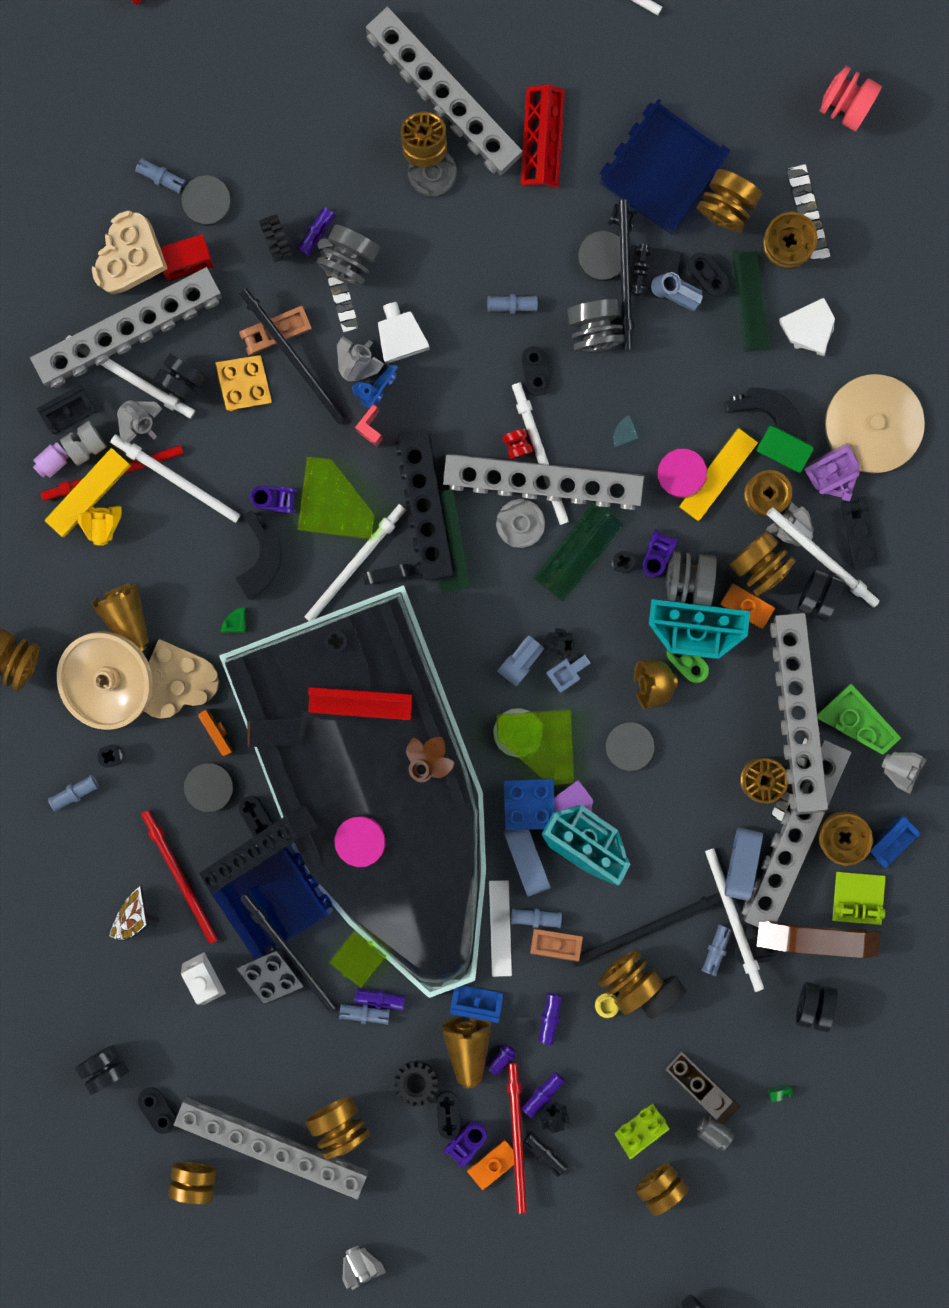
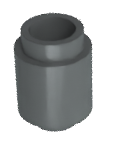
[696,1116,734,1151]

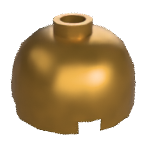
[634,659,678,709]

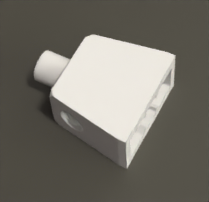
[378,302,430,365]
[181,952,226,1005]

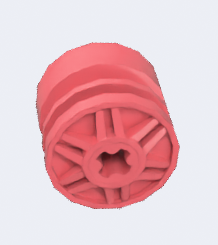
[820,65,882,132]

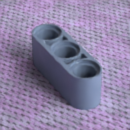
[724,827,763,901]
[503,830,551,897]

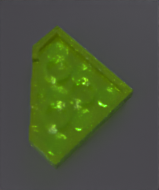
[298,457,375,539]
[496,709,574,785]

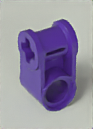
[250,486,298,514]
[641,529,678,578]
[443,1120,487,1168]

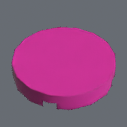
[658,449,707,498]
[335,816,386,867]

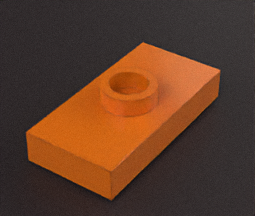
[720,583,775,629]
[198,709,234,756]
[467,1139,514,1191]

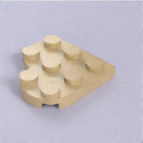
[92,211,168,294]
[144,639,220,719]

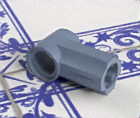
[651,272,703,311]
[497,635,545,687]

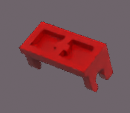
[160,234,214,282]

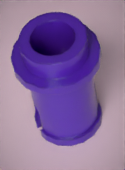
[486,1043,517,1076]

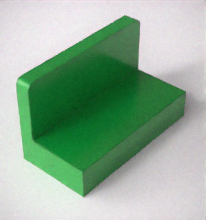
[756,425,814,473]

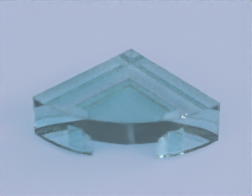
[613,415,638,447]

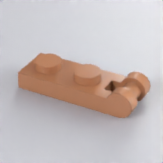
[239,306,312,356]

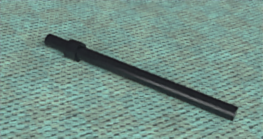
[618,199,634,350]
[240,893,337,1013]

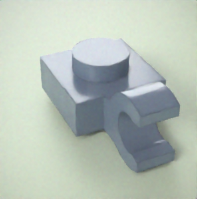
[546,655,591,693]

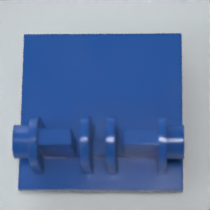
[352,364,398,408]
[504,779,554,830]

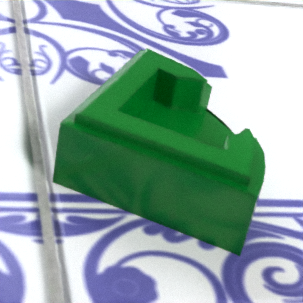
[221,608,246,632]
[768,1085,793,1102]

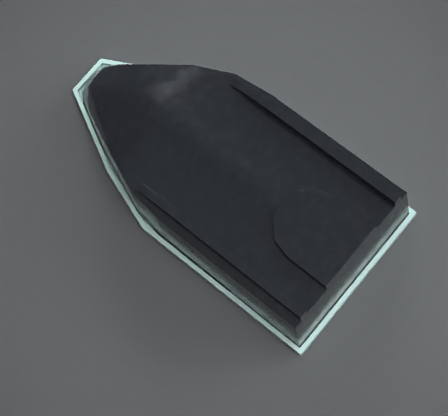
[220,585,486,998]

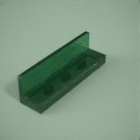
[731,250,769,352]
[425,490,470,593]
[533,502,623,601]

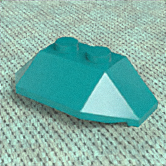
[649,599,750,659]
[542,805,630,886]

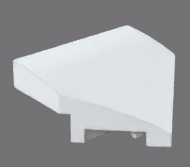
[779,298,835,356]

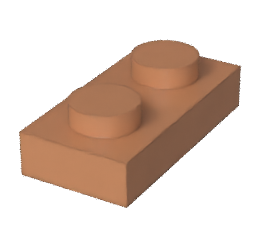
[530,929,583,962]

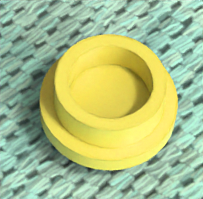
[595,993,619,1018]

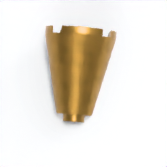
[91,582,149,651]
[442,1017,491,1088]

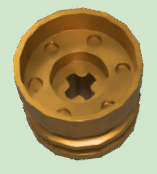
[697,169,762,233]
[763,211,818,269]
[729,530,796,596]
[0,628,40,692]
[818,810,873,866]
[597,949,664,1015]
[305,1096,370,1160]

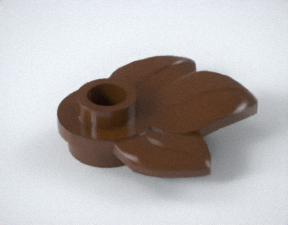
[406,737,455,782]

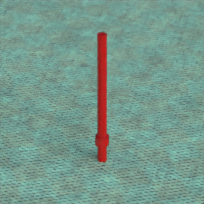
[41,445,184,501]
[141,810,218,944]
[507,1063,527,1214]

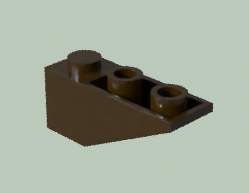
[665,1051,740,1124]

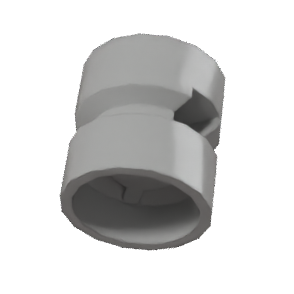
[60,421,107,466]

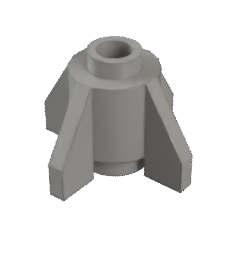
[337,336,384,381]
[117,400,162,444]
[766,501,814,547]
[882,752,927,794]
[342,1245,386,1290]

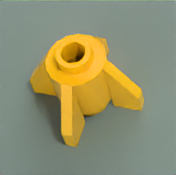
[78,505,122,545]

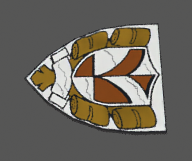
[109,886,159,941]

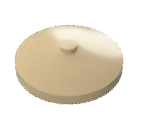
[825,374,925,473]
[57,631,153,730]

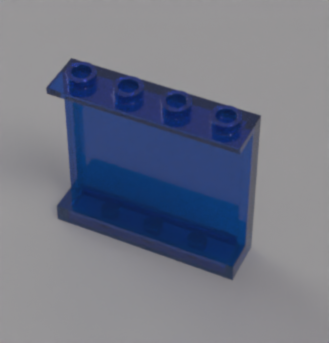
[599,99,731,235]
[212,845,334,959]

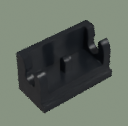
[36,385,96,434]

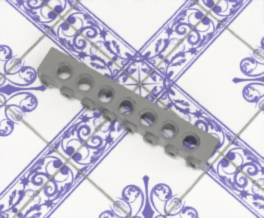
[366,7,523,176]
[30,267,222,388]
[443,454,644,510]
[770,613,828,815]
[741,739,851,928]
[174,1097,368,1200]

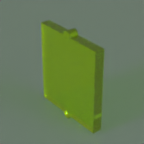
[329,930,386,988]

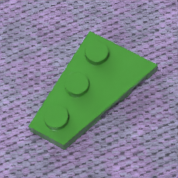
[817,684,901,755]

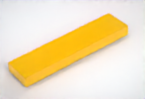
[679,428,758,522]
[44,448,131,538]

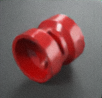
[502,428,533,460]

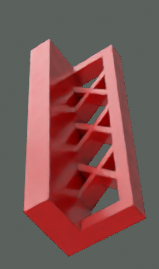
[521,84,565,188]
[308,687,413,720]

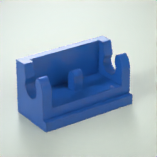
[870,815,921,869]
[450,985,503,1023]

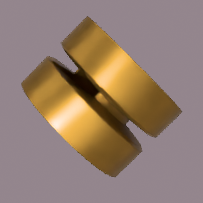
[401,112,447,167]
[744,470,792,517]
[740,757,788,804]
[168,1162,217,1204]
[634,1162,689,1216]

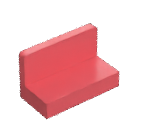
[355,404,383,447]

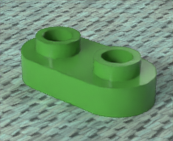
[666,651,709,683]

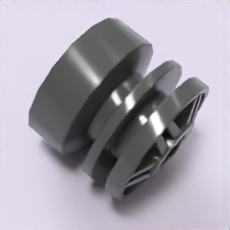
[316,225,381,286]
[567,299,625,353]
[665,551,717,606]

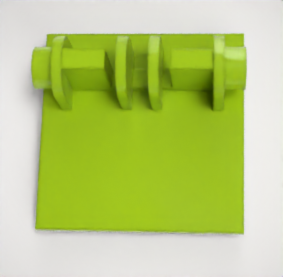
[832,872,886,925]
[614,1103,669,1160]

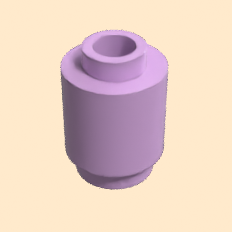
[33,442,70,478]

